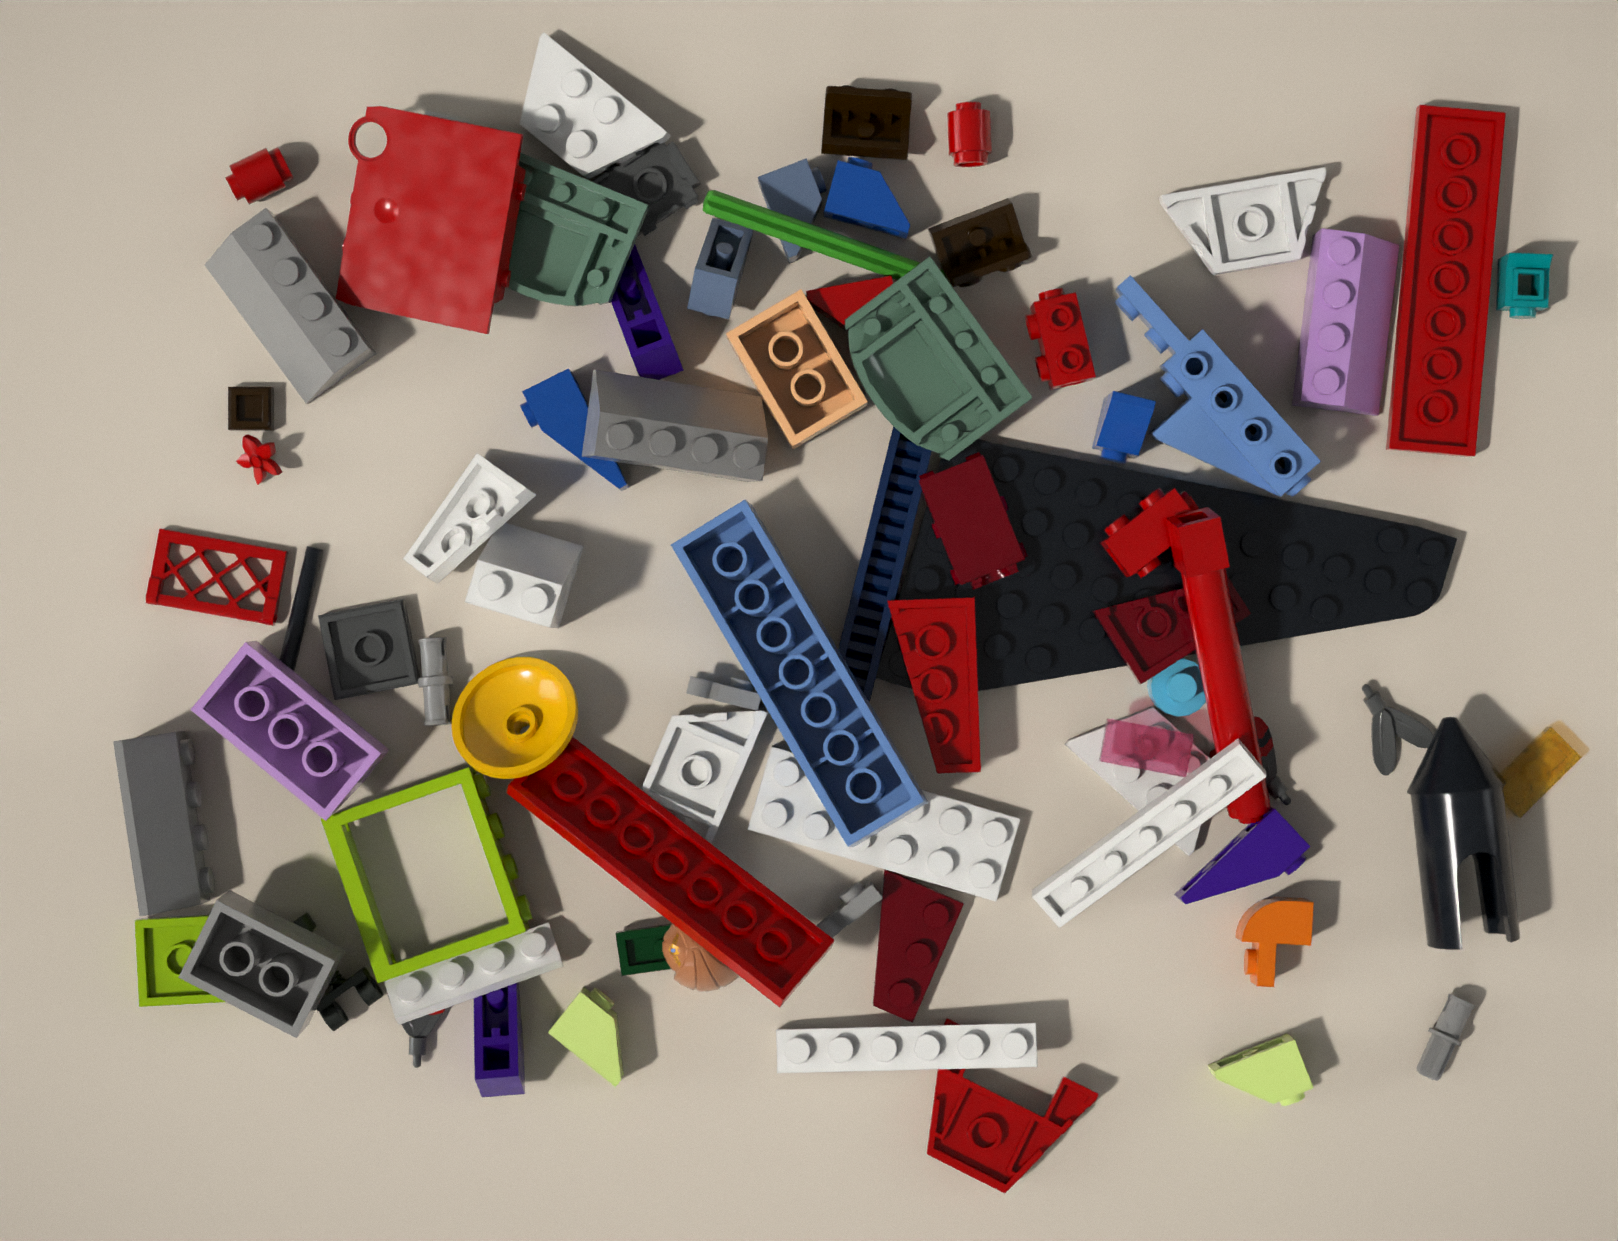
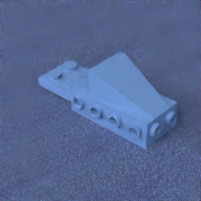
[1115,275,1321,497]

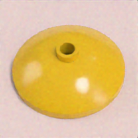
[452,657,578,779]

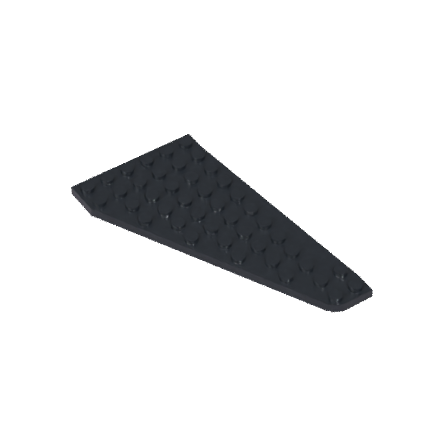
[876,439,1457,691]

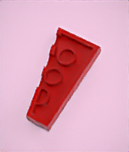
[887,597,981,774]

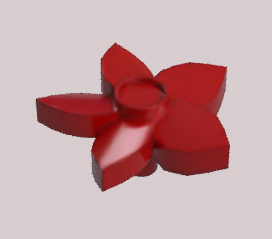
[236,434,283,485]

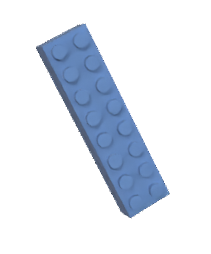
[671,500,929,847]

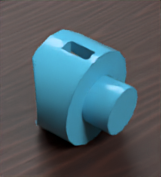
[1147,658,1206,717]

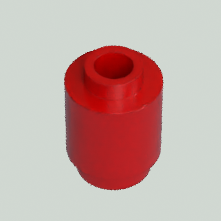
[947,102,992,167]
[225,147,294,205]

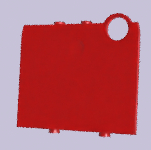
[335,106,526,334]

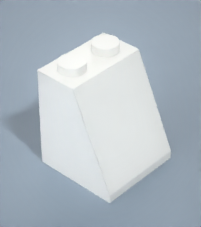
[465,523,584,628]

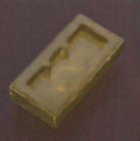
[1500,726,1581,818]

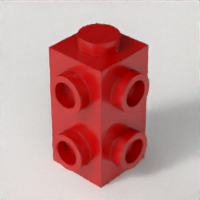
[1025,288,1096,391]
[1100,488,1199,578]

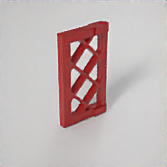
[146,529,288,626]

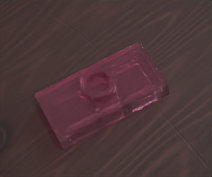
[1099,718,1194,777]

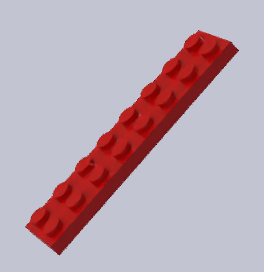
[1386,105,1506,457]
[507,736,835,1007]

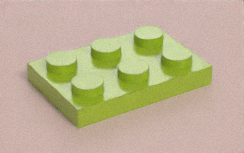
[135,915,225,1007]

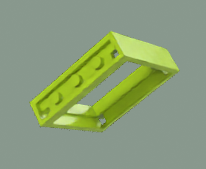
[321,766,533,983]

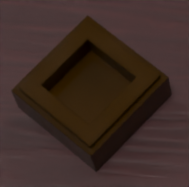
[228,387,274,431]

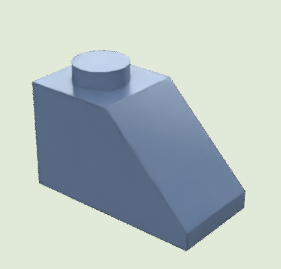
[758,158,827,264]
[687,218,754,319]

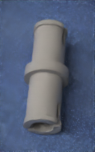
[418,637,453,726]

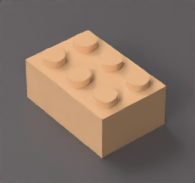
[726,289,868,450]

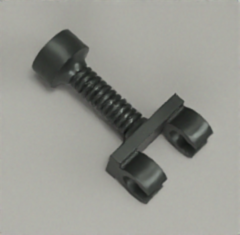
[293,912,384,1031]

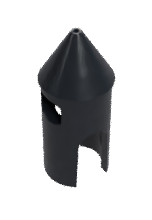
[1407,717,1520,950]

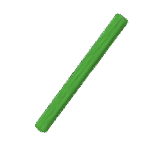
[703,190,945,280]

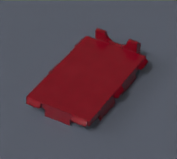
[918,452,1028,590]

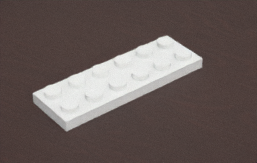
[748,746,1020,902]

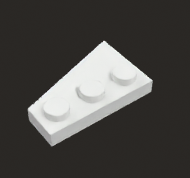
[403,453,536,584]

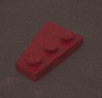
[1093,577,1251,684]
[873,869,964,1023]

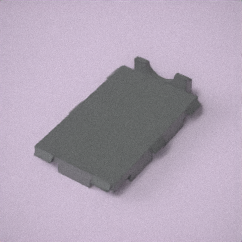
[592,142,701,237]

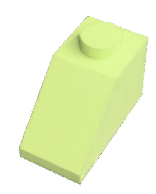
[548,987,624,1087]
[1208,1034,1314,1106]

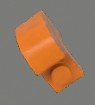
[1235,897,1314,987]

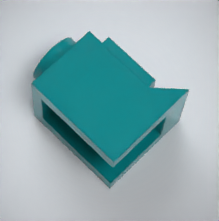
[1496,253,1553,319]

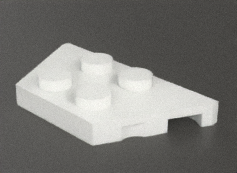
[520,32,671,179]
[1159,167,1326,276]
[1065,707,1210,856]
[641,710,767,844]

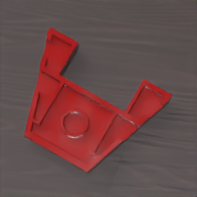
[927,1018,1099,1194]

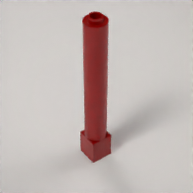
[1166,507,1271,824]

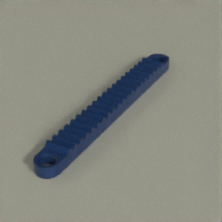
[838,426,932,703]

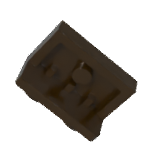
[821,85,912,160]
[928,198,1032,287]

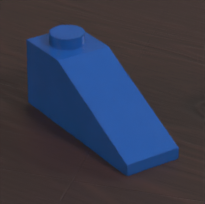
[520,368,629,491]

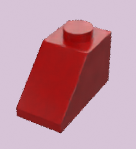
[806,276,893,332]

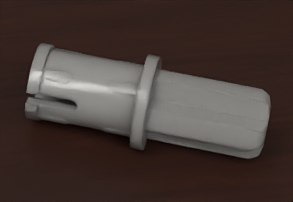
[1417,994,1475,1081]

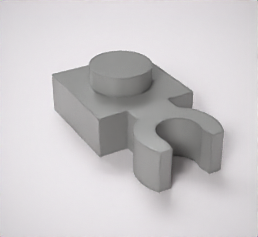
[686,676,761,711]
[816,881,883,938]

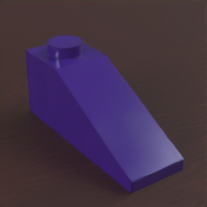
[611,244,684,380]
[1174,807,1311,904]
[473,982,525,1097]

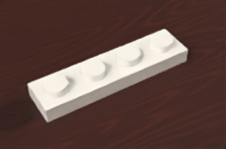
[384,922,564,1025]

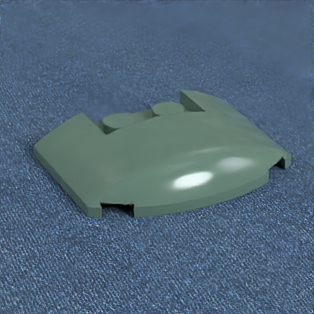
[508,153,650,306]
[845,256,1033,460]

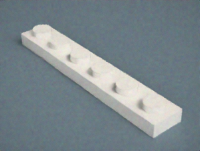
[1032,738,1267,928]
[776,1023,1038,1073]

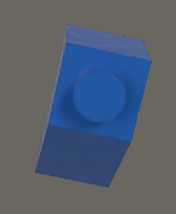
[824,157,910,239]
[1092,391,1156,464]

